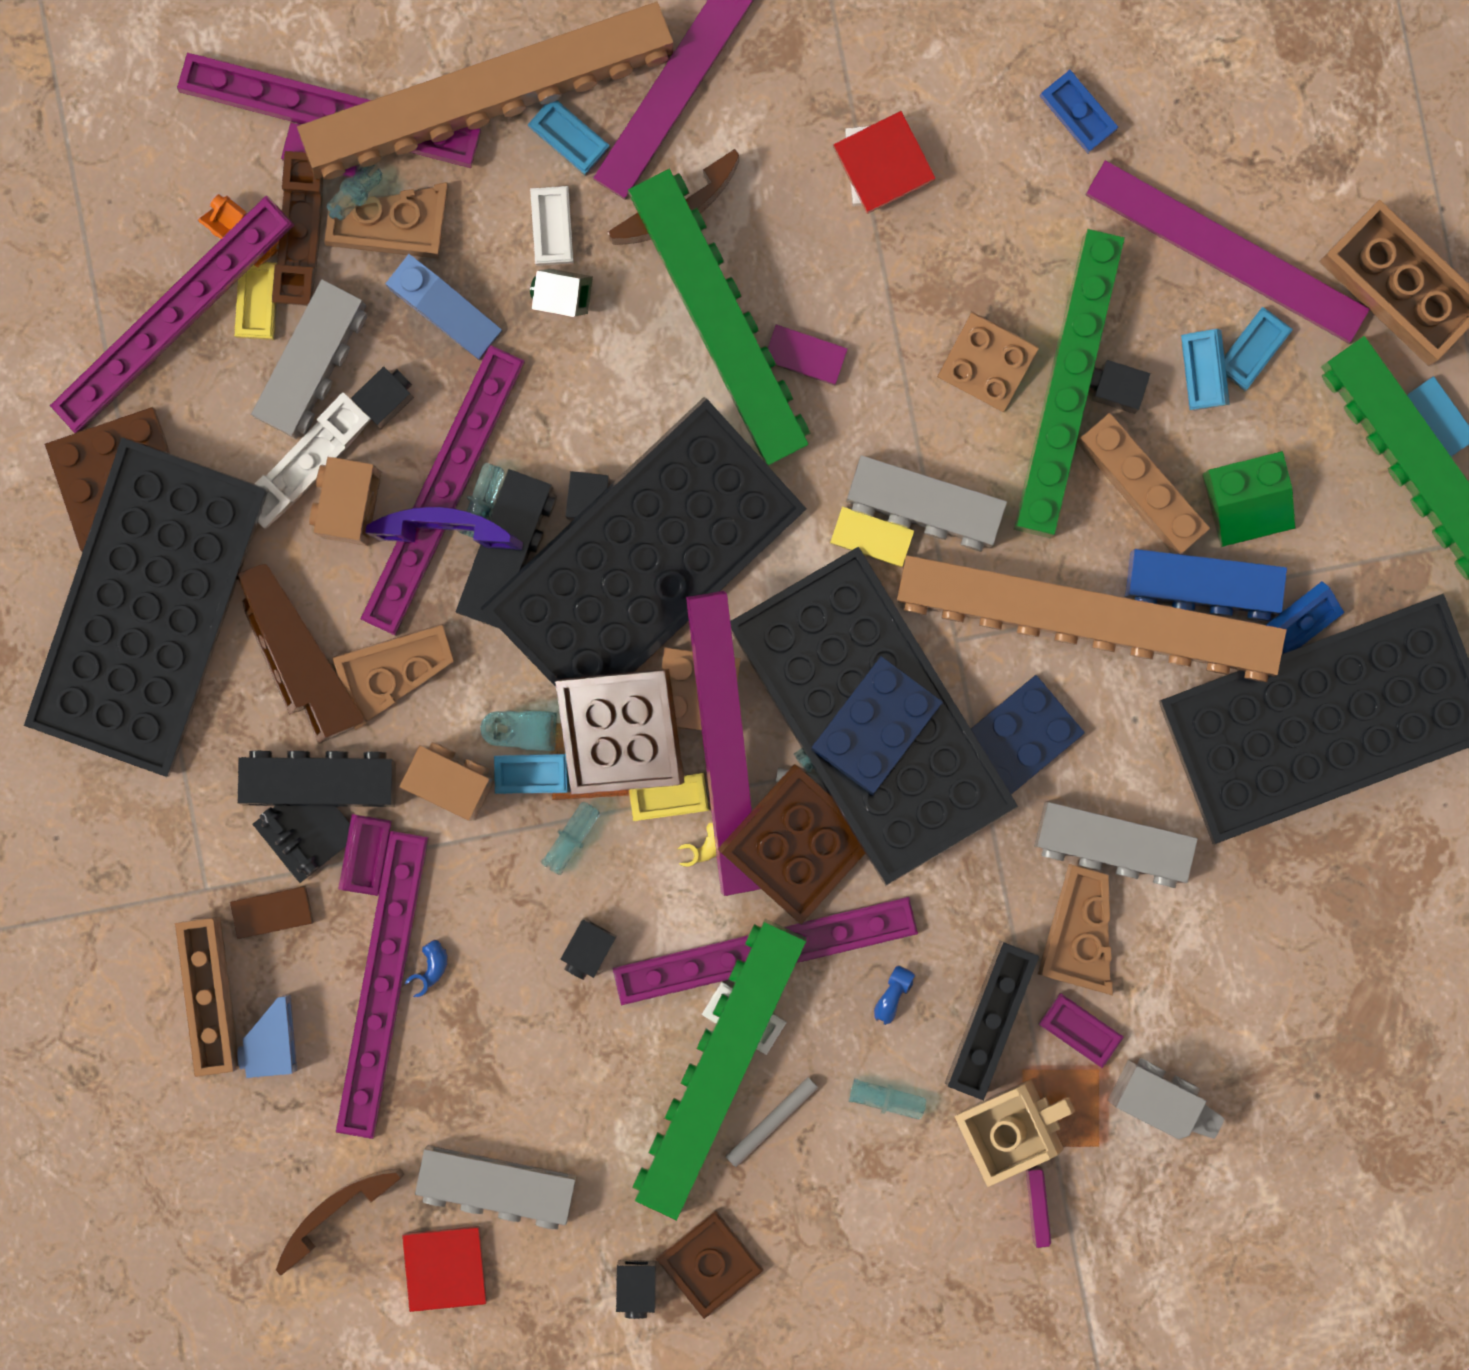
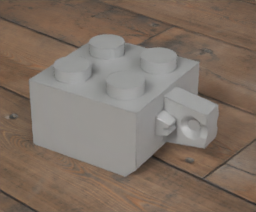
[1107,1058,1225,1139]

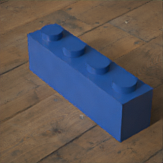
[1125,549,1287,621]

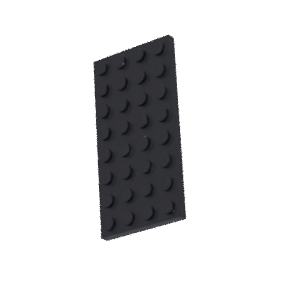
[481,397,807,687]
[24,437,269,777]
[730,546,1018,887]
[1158,593,1469,844]

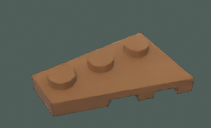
[324,182,448,259]
[333,624,454,731]
[1038,864,1113,996]

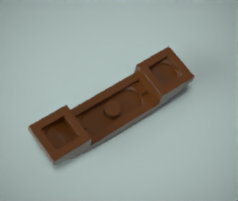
[608,149,739,245]
[272,151,323,306]
[276,1168,404,1276]

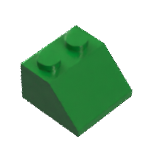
[1202,451,1296,547]

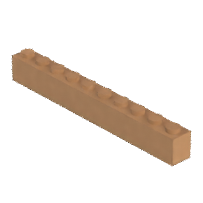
[297,1,673,180]
[897,555,1287,682]

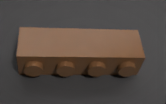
[1076,413,1210,554]
[175,917,239,1077]

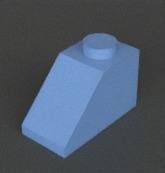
[238,995,297,1078]

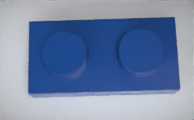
[1040,69,1118,154]
[1266,581,1344,654]

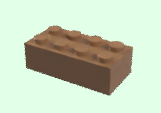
[1319,199,1469,366]

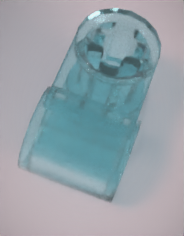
[480,710,557,751]

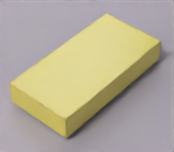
[234,262,277,340]
[830,507,914,568]
[629,773,709,821]

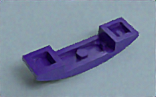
[365,507,523,550]

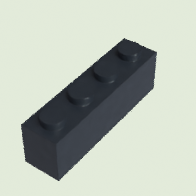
[455,469,557,629]
[237,750,396,807]
[945,940,1039,1101]

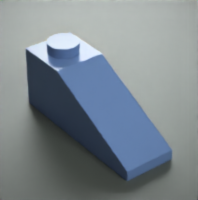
[385,254,502,360]

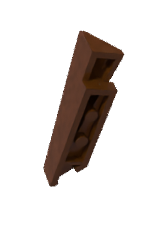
[238,564,364,744]

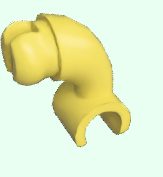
[677,823,716,867]

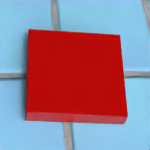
[833,111,935,214]
[402,1226,487,1312]

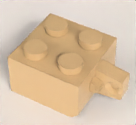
[954,1079,1075,1187]

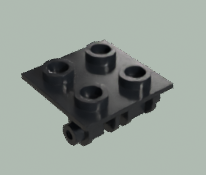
[252,806,350,883]

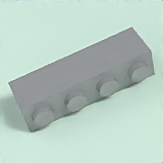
[251,279,368,440]
[846,455,1007,552]
[1034,802,1198,888]
[415,1145,577,1230]

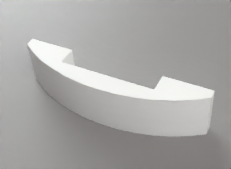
[255,392,371,529]

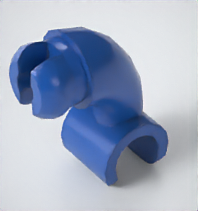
[405,940,448,997]
[874,966,915,1025]

